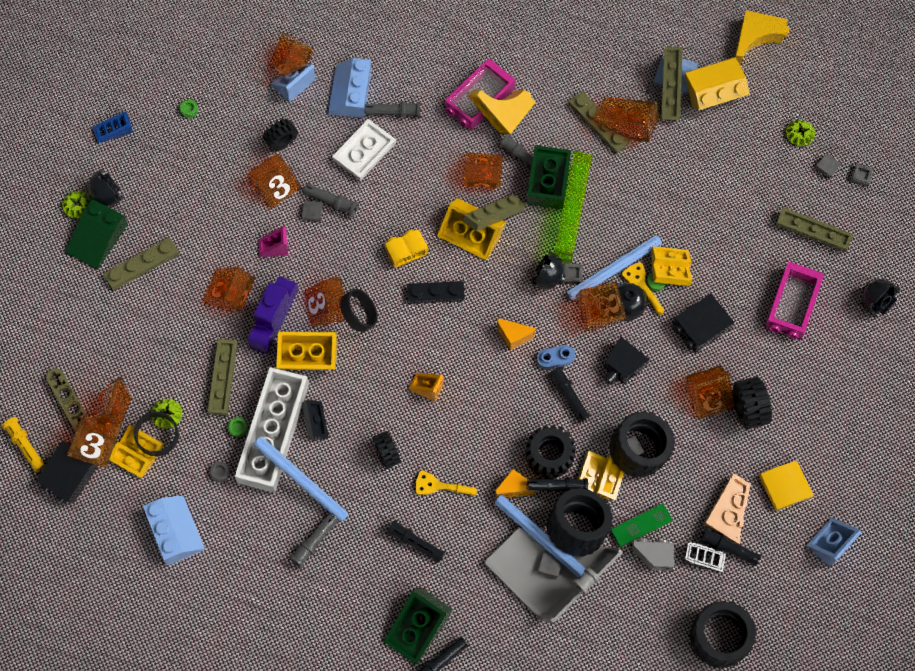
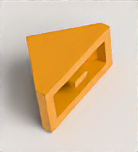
[497,318,536,350]
[408,373,444,402]
[495,469,536,499]

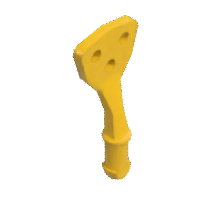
[622,262,664,315]
[416,471,478,496]

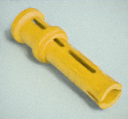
[2,417,46,473]

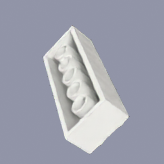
[235,367,309,493]

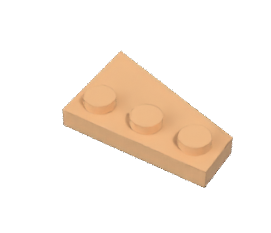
[704,474,751,545]

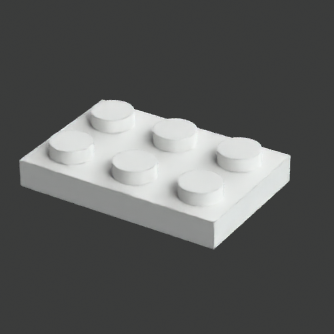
[332,119,396,181]

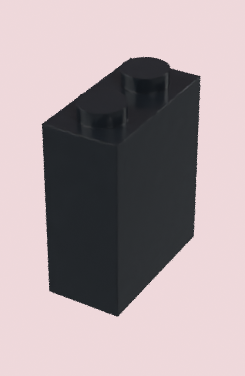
[673,293,735,353]
[36,440,100,504]

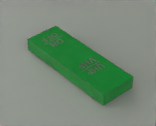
[610,503,673,548]

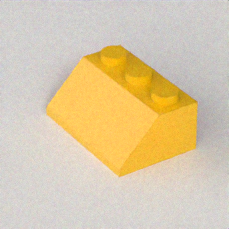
[684,57,750,110]
[437,198,506,261]
[276,332,337,370]

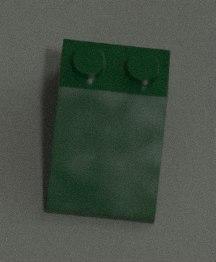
[526,145,571,210]
[65,199,128,270]
[383,587,454,665]

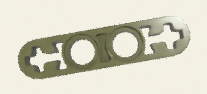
[46,368,92,435]

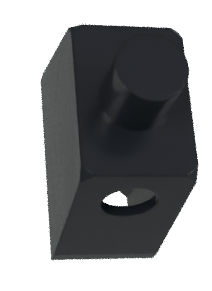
[603,337,649,385]

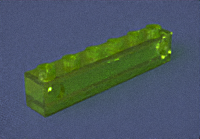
[554,151,593,263]

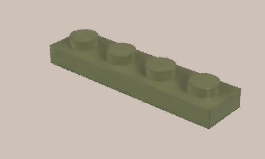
[662,46,683,121]
[569,91,631,155]
[463,194,526,231]
[776,207,853,252]
[103,237,180,291]
[208,339,238,416]

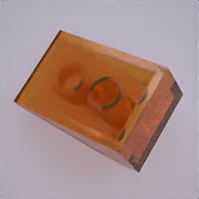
[594,97,659,142]
[92,377,132,433]

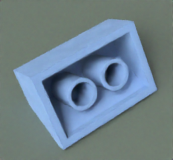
[328,58,372,118]
[143,495,205,566]

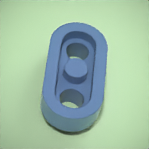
[537,345,575,370]

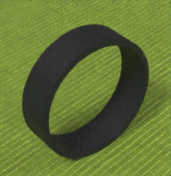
[340,289,378,332]
[134,411,179,456]

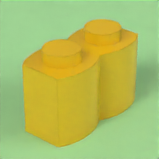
[385,230,428,268]

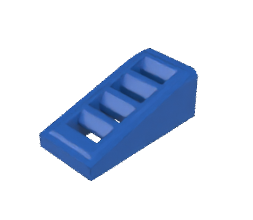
[93,112,133,144]

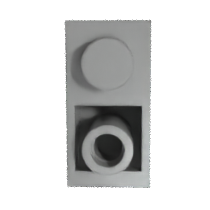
[631,539,674,571]

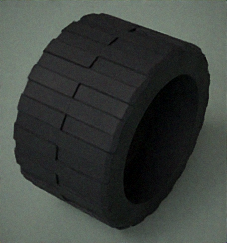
[609,411,675,478]
[546,488,613,556]
[690,601,756,668]

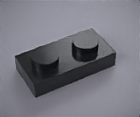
[302,400,329,440]

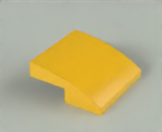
[652,246,693,286]
[108,425,164,478]
[578,451,624,501]
[759,461,814,511]

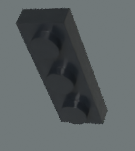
[407,281,465,304]

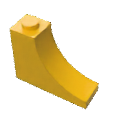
[735,10,790,65]
[467,90,536,135]

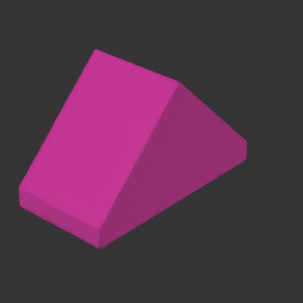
[259,227,289,257]

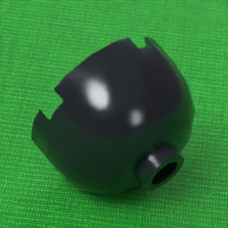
[88,169,124,207]
[530,251,566,290]
[861,279,900,317]
[609,282,647,322]

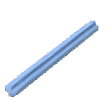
[567,236,662,301]
[254,436,348,521]
[495,495,585,578]

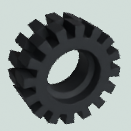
[263,118,298,152]
[372,430,401,469]

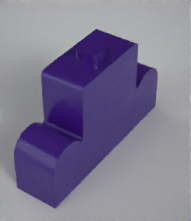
[248,276,299,355]

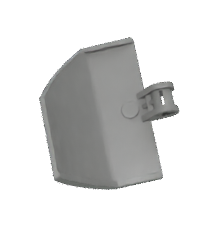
[484,528,623,623]

